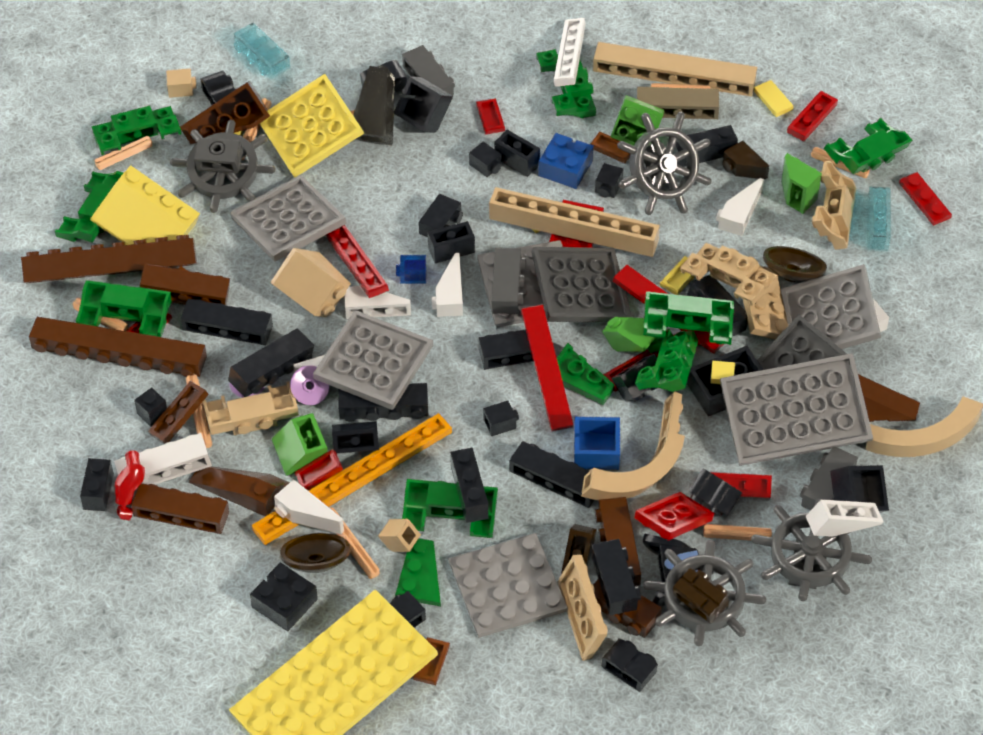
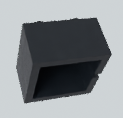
[393,77,453,133]
[830,465,889,513]
[250,562,318,631]

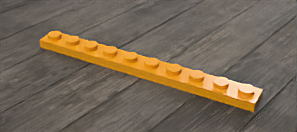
[251,413,452,545]

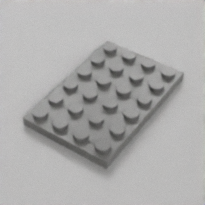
[720,353,873,466]

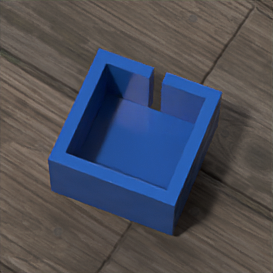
[538,133,594,189]
[574,417,620,470]

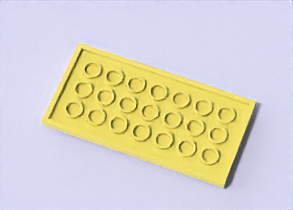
[229,590,438,735]

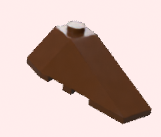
[180,81,270,144]
[858,374,920,422]
[189,466,290,516]

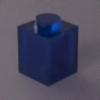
[396,255,426,284]

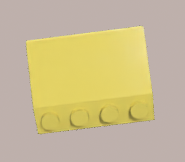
[90,165,200,245]

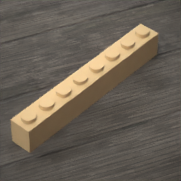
[593,42,757,97]
[489,187,660,257]

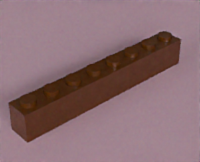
[21,235,197,284]
[29,316,207,377]

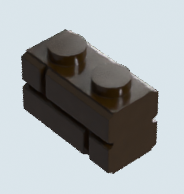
[672,568,729,624]

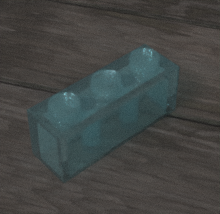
[234,23,290,79]
[867,186,891,251]

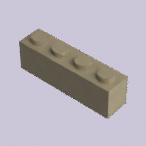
[637,87,719,120]

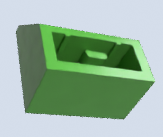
[610,95,664,146]
[781,153,822,214]
[272,413,328,476]

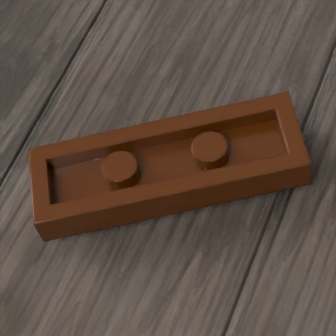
[148,381,209,444]

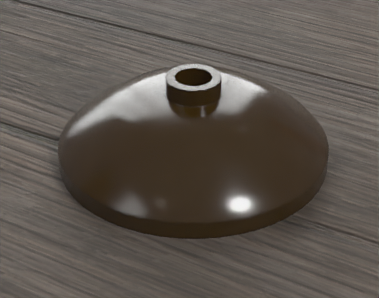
[763,246,827,282]
[280,533,350,573]

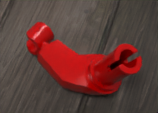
[115,450,145,521]

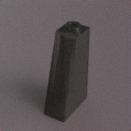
[353,65,395,146]

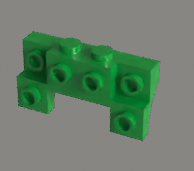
[536,49,596,118]
[91,106,181,155]
[823,118,913,175]
[55,171,123,243]
[76,280,172,337]
[643,291,734,345]
[635,329,698,392]
[402,479,498,538]

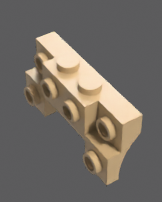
[812,161,857,250]
[680,243,779,306]
[203,381,299,435]

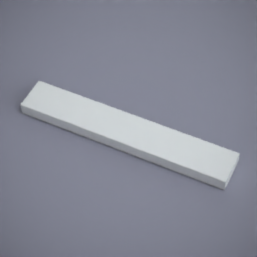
[554,18,586,87]

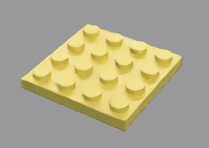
[260,74,364,178]

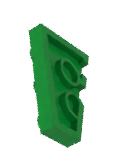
[557,343,614,405]
[395,538,441,607]

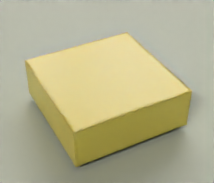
[711,361,735,384]

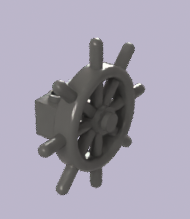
[617,112,712,215]
[170,120,276,213]
[751,499,872,601]
[643,540,767,646]

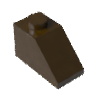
[722,141,769,180]
[561,524,597,574]

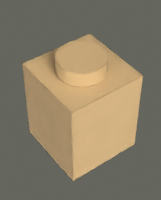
[166,68,197,98]
[378,519,421,552]

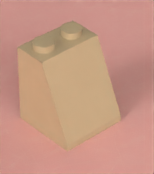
[271,248,351,317]

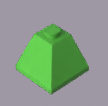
[602,317,656,352]

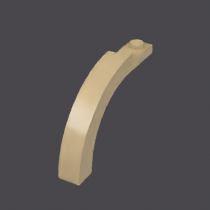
[581,392,685,500]
[865,396,983,457]

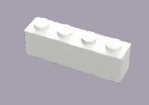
[114,433,212,490]

